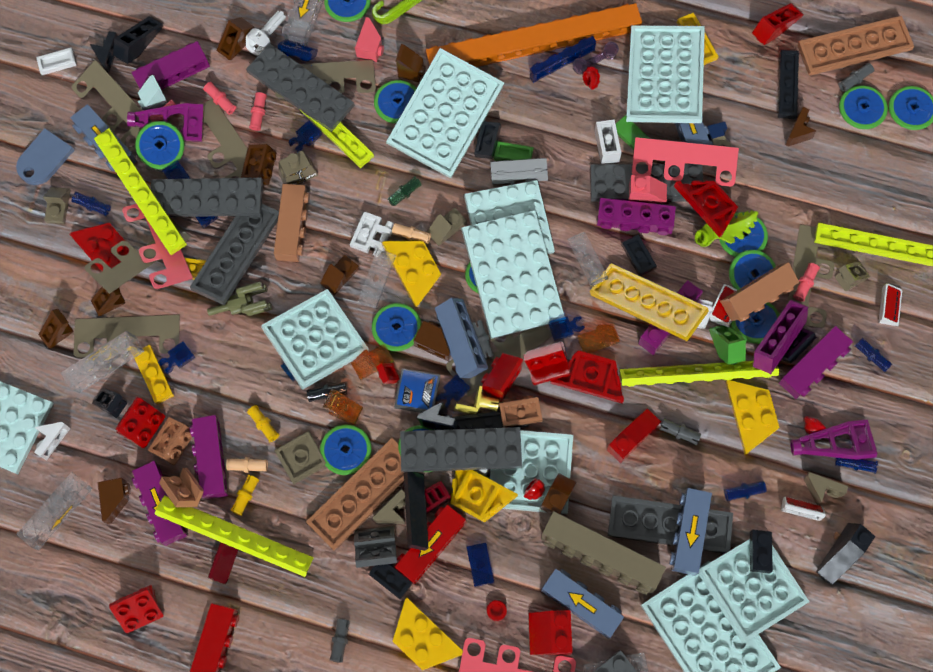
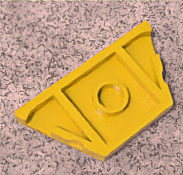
[382,241,441,308]
[725,380,780,455]
[451,470,518,522]
[392,598,463,671]

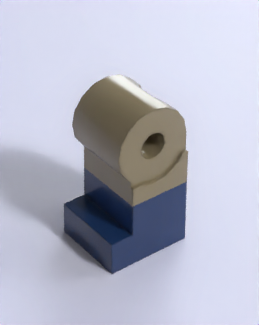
[707,122,731,147]

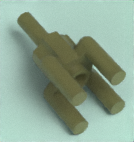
[207,281,272,316]

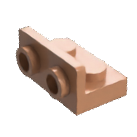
[499,396,542,428]
[148,417,192,465]
[159,468,204,507]

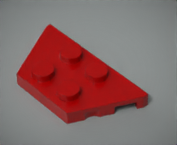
[674,181,738,238]
[69,223,129,272]
[550,350,624,404]

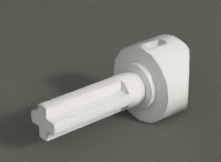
[246,11,286,56]

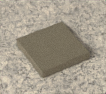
[274,431,326,485]

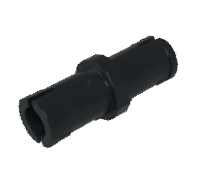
[307,382,347,402]

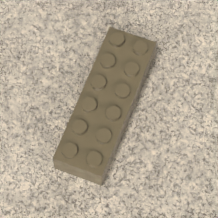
[541,511,666,595]

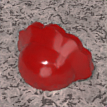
[582,66,600,90]
[804,416,827,434]
[524,478,545,500]

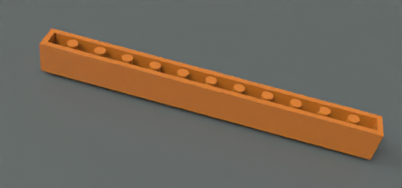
[426,3,642,67]

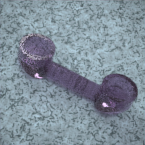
[572,42,619,74]

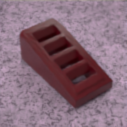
[425,481,451,514]

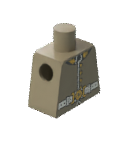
[279,151,318,185]

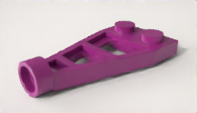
[127,103,204,142]
[790,419,878,460]

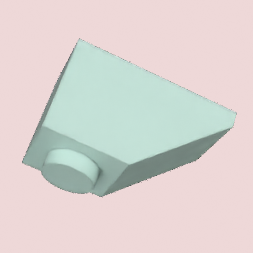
[138,75,167,110]

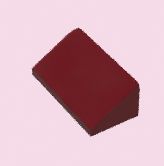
[208,542,239,584]

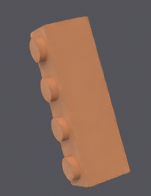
[274,184,310,262]
[720,262,799,322]

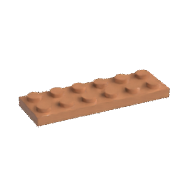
[797,16,914,76]
[306,438,404,551]

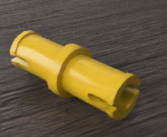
[247,405,280,443]
[230,475,259,516]

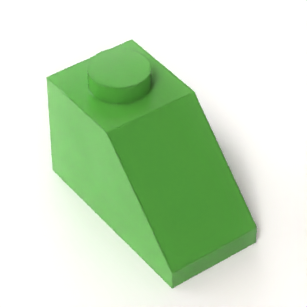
[709,325,746,365]

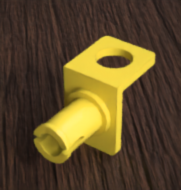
[454,386,499,414]

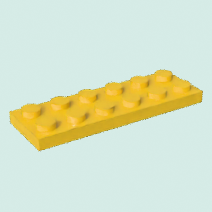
[590,263,709,341]

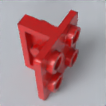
[523,341,570,385]
[115,397,165,448]
[109,585,164,633]

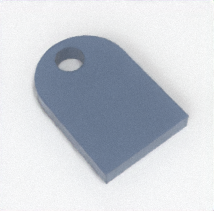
[16,128,75,185]

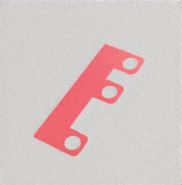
[632,137,739,186]
[122,204,193,289]
[459,638,576,672]

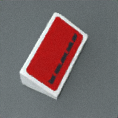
[878,283,902,326]
[709,284,737,327]
[781,497,826,521]

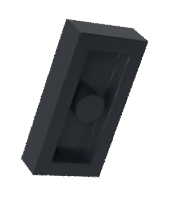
[474,121,501,159]
[621,234,657,276]
[781,328,817,364]
[750,529,773,574]
[368,564,413,600]

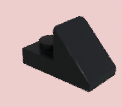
[90,31,117,72]
[92,387,127,418]
[417,402,460,430]

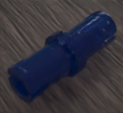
[71,191,111,217]
[855,338,892,373]
[835,458,878,474]
[724,481,767,501]

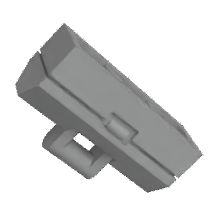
[490,158,548,185]

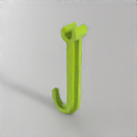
[372,0,422,24]

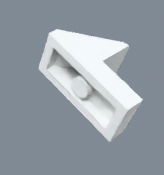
[34,422,71,461]

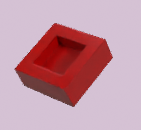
[376,363,400,384]

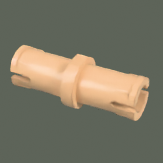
[392,223,431,244]
[226,457,268,473]

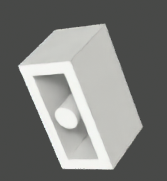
[595,119,621,164]

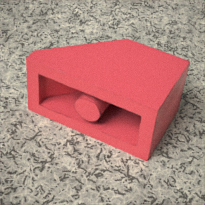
[355,17,384,62]
[629,175,667,203]

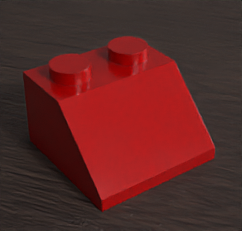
[481,353,524,402]
[528,610,573,655]

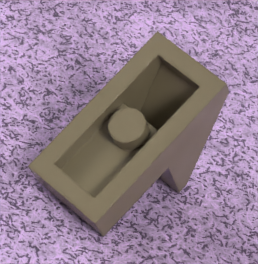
[43,187,71,224]
[427,208,467,246]
[835,262,870,291]
[804,472,848,505]
[373,489,405,524]

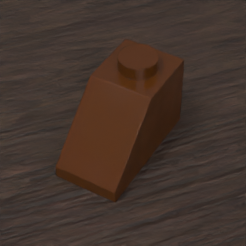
[216,17,255,60]
[396,44,426,82]
[413,321,451,362]
[541,473,577,515]
[98,478,131,524]

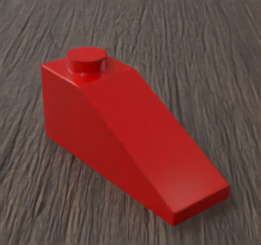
[752,3,804,45]
[607,409,661,463]

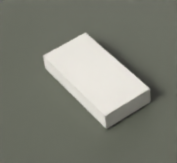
[36,48,77,75]

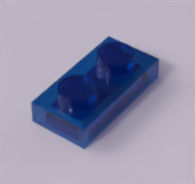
[277,40,318,61]
[466,543,494,588]

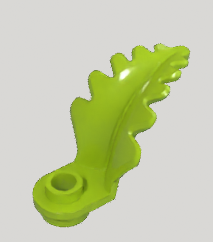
[695,210,758,247]

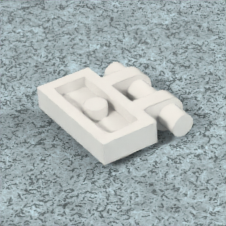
[350,212,394,257]

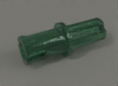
[388,176,422,206]

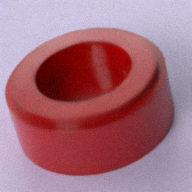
[487,600,507,621]

